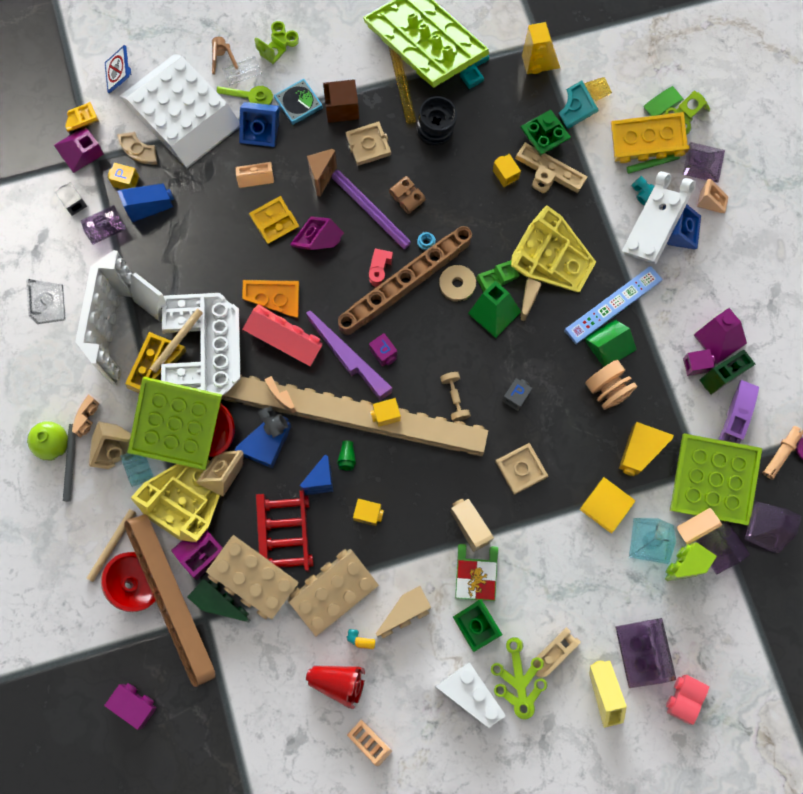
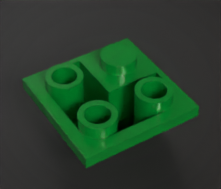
[520,110,571,156]
[468,281,521,338]

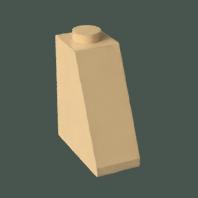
[451,499,494,552]

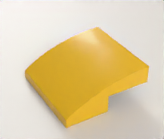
[249,196,299,244]
[579,477,636,534]

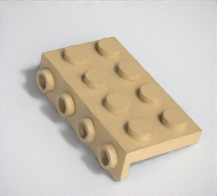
[206,535,299,619]
[287,549,379,637]

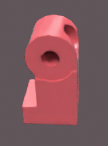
[369,248,393,287]

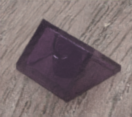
[81,205,126,245]
[695,521,750,575]

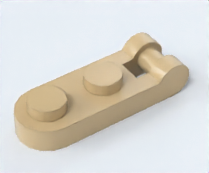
[534,627,581,678]

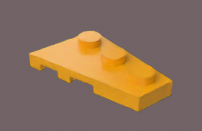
[242,280,299,319]

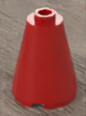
[306,665,365,709]

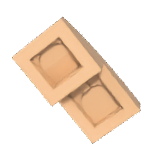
[265,376,296,414]

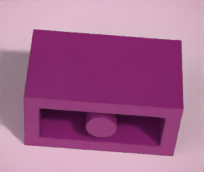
[104,683,157,730]

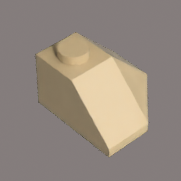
[89,421,134,469]

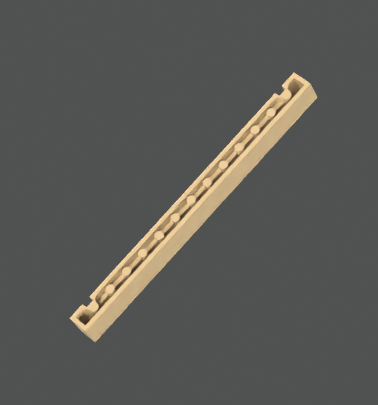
[221,374,488,456]

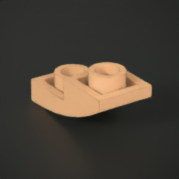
[72,394,99,438]

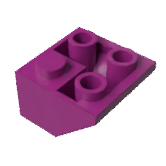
[54,127,104,173]

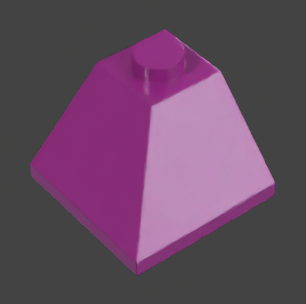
[290,216,344,250]
[694,308,747,364]

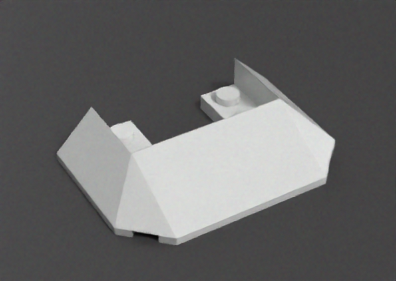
[161,293,241,397]

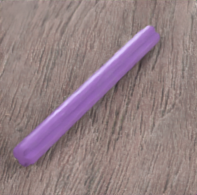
[332,170,411,249]

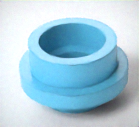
[417,232,436,250]

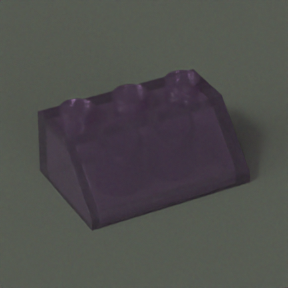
[615,618,677,688]

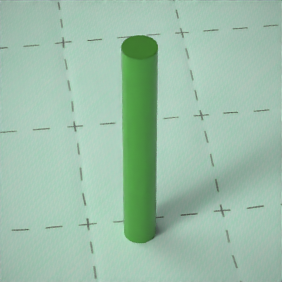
[627,155,680,174]

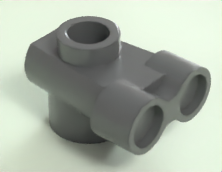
[257,406,288,438]

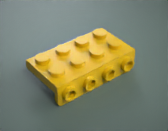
[611,112,690,163]

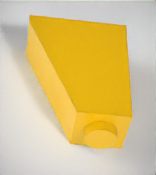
[619,422,674,476]

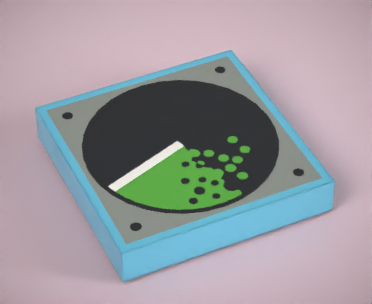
[274,79,323,125]

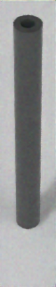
[63,424,76,501]

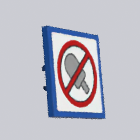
[105,45,132,94]

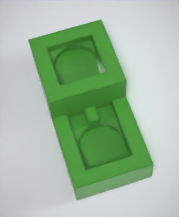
[643,86,684,116]
[476,260,520,292]

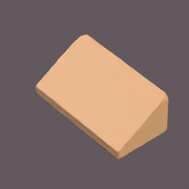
[236,162,274,188]
[677,508,722,544]

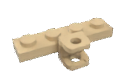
[515,142,588,193]

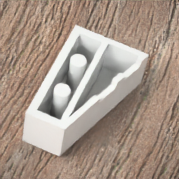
[435,662,506,728]

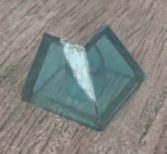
[629,518,676,564]

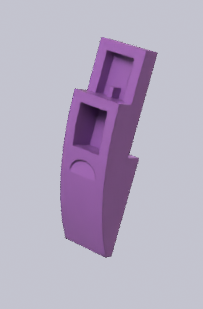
[718,380,759,444]

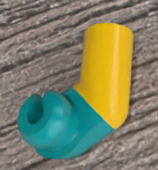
[346,629,375,649]

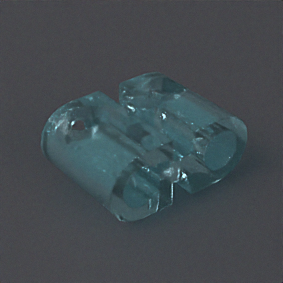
[120,453,154,487]

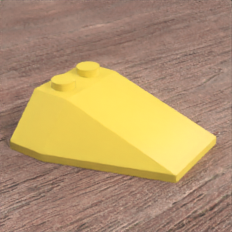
[511,205,596,293]
[131,460,220,542]

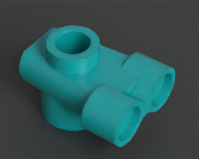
[631,176,654,206]

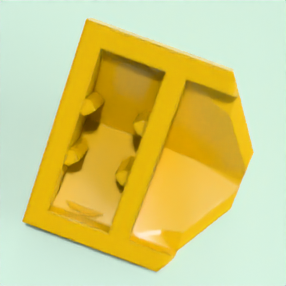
[65,102,99,132]

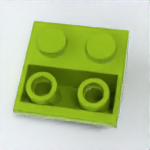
[665,542,717,581]

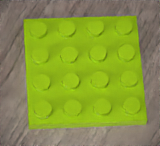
[127,377,222,470]
[670,433,762,526]

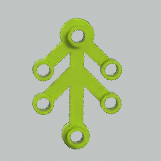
[491,637,548,719]

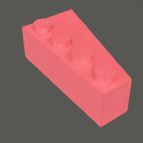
[242,304,323,367]

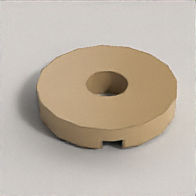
[439,265,476,302]

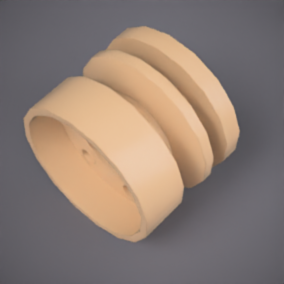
[585,360,638,410]

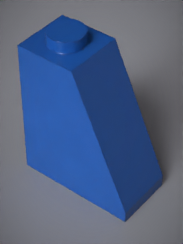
[117,183,174,222]
[235,416,291,468]

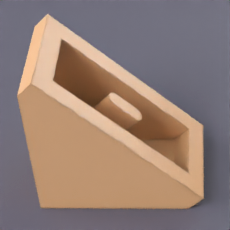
[697,179,728,213]

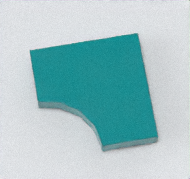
[559,80,599,129]

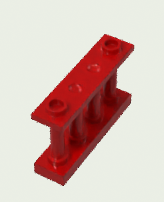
[256,490,313,572]

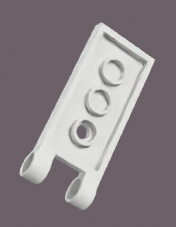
[622,171,696,264]

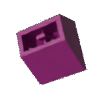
[171,530,223,580]

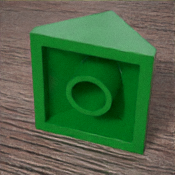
[584,320,637,367]
[453,599,503,652]

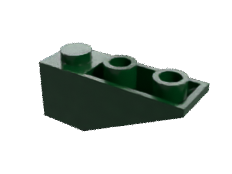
[187,579,251,623]

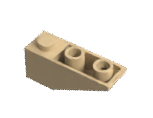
[376,586,431,638]

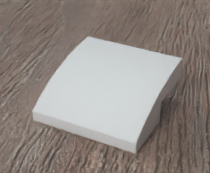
[131,273,166,322]

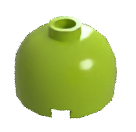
[27,421,68,461]

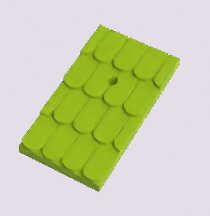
[363,0,489,87]

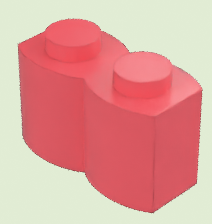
[666,675,709,725]

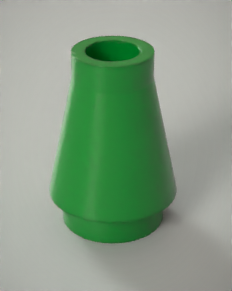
[337,440,356,471]

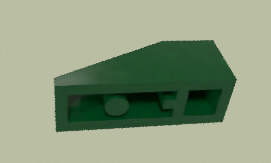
[699,350,755,395]

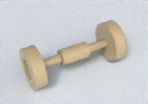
[440,372,471,421]

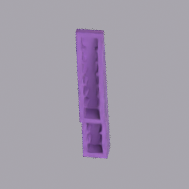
[306,311,392,401]

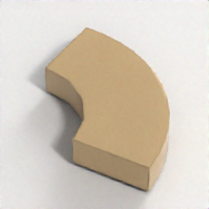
[117,132,157,165]

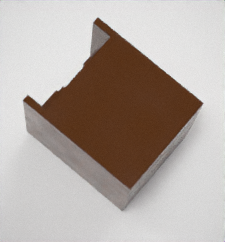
[323,79,359,123]

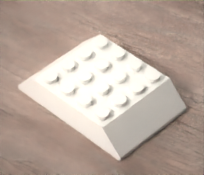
[119,55,240,169]

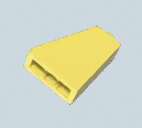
[589,661,627,728]

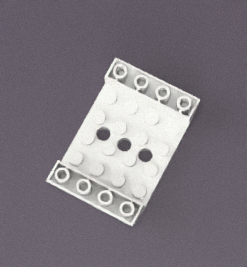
[75,250,133,386]

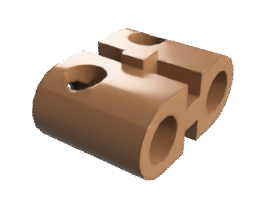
[389,176,426,214]

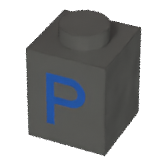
[502,378,532,411]

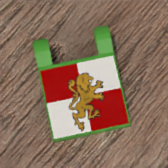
[455,544,498,601]

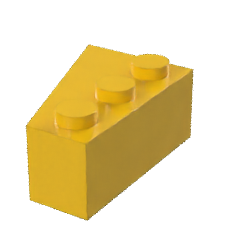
[522,22,560,74]
[125,332,186,393]

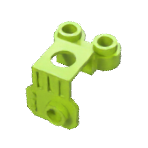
[254,21,299,64]
[664,90,710,135]

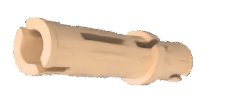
[762,426,803,480]

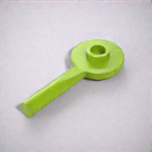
[216,86,273,105]

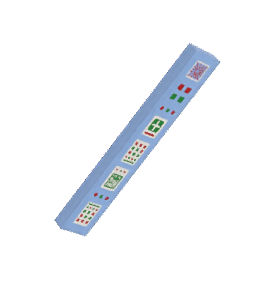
[564,266,663,345]

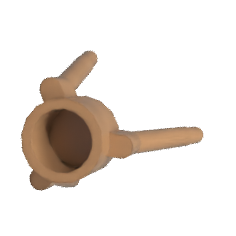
[212,36,239,74]

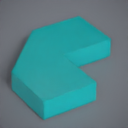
[460,55,489,89]

